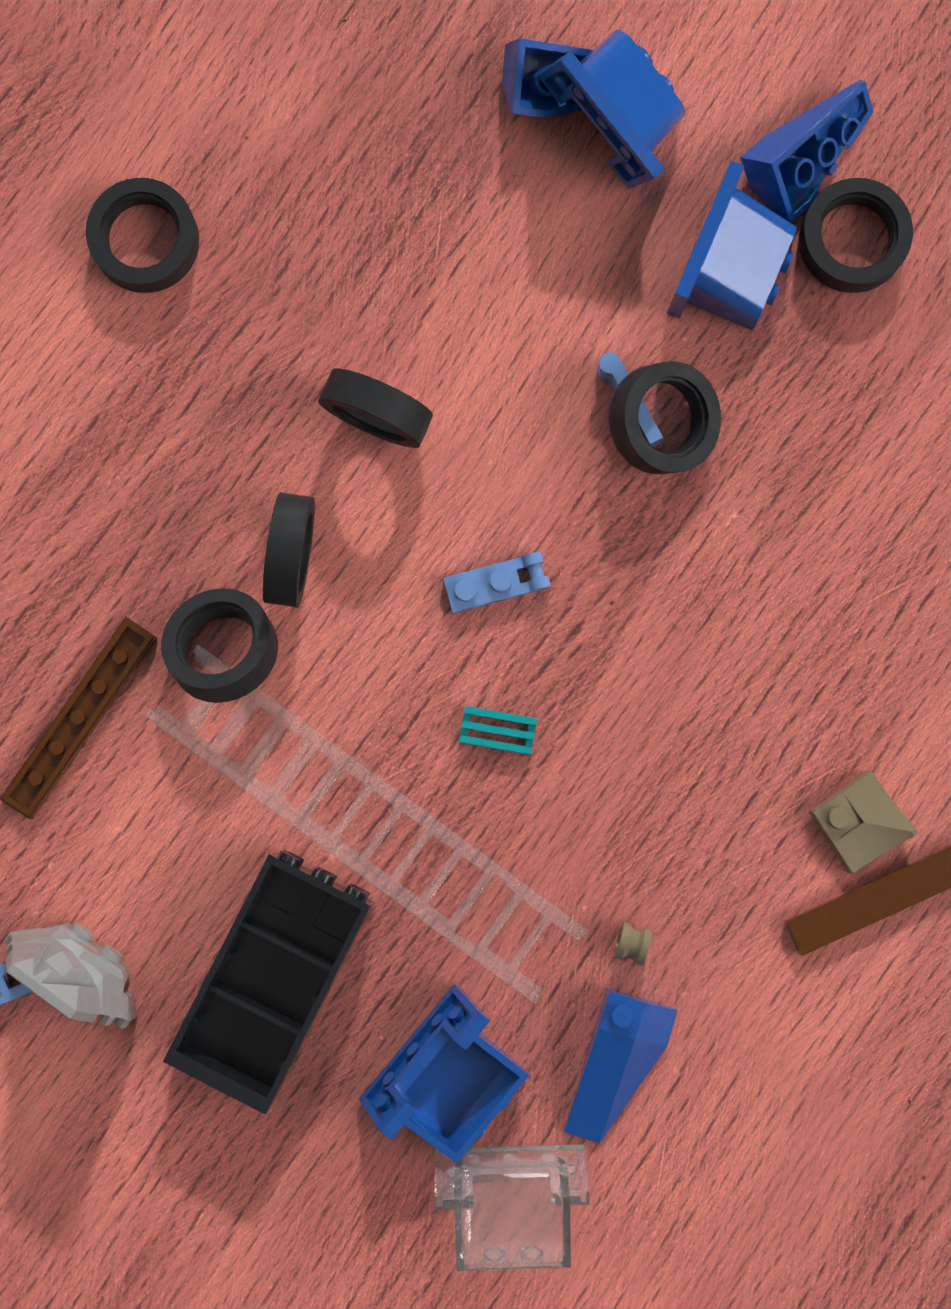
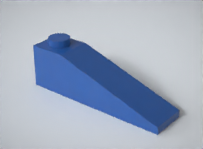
[502,38,653,119]
[740,80,874,224]
[564,988,678,1143]

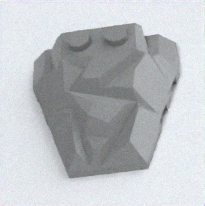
[4,922,137,1029]

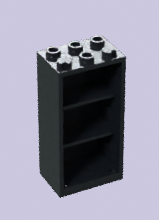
[163,850,375,1114]

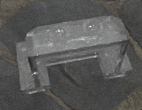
[435,1144,590,1271]

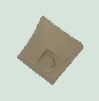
[809,771,918,874]

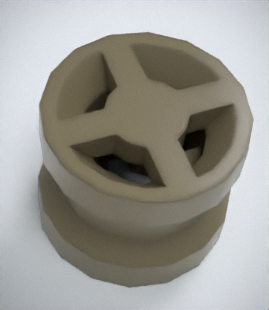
[613,921,653,966]

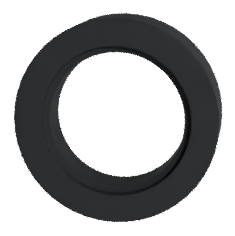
[86,178,199,293]
[799,178,913,293]
[609,361,721,474]
[318,368,433,448]
[263,492,315,608]
[161,588,278,703]

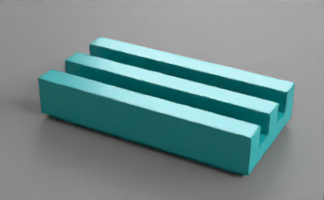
[459,706,537,755]

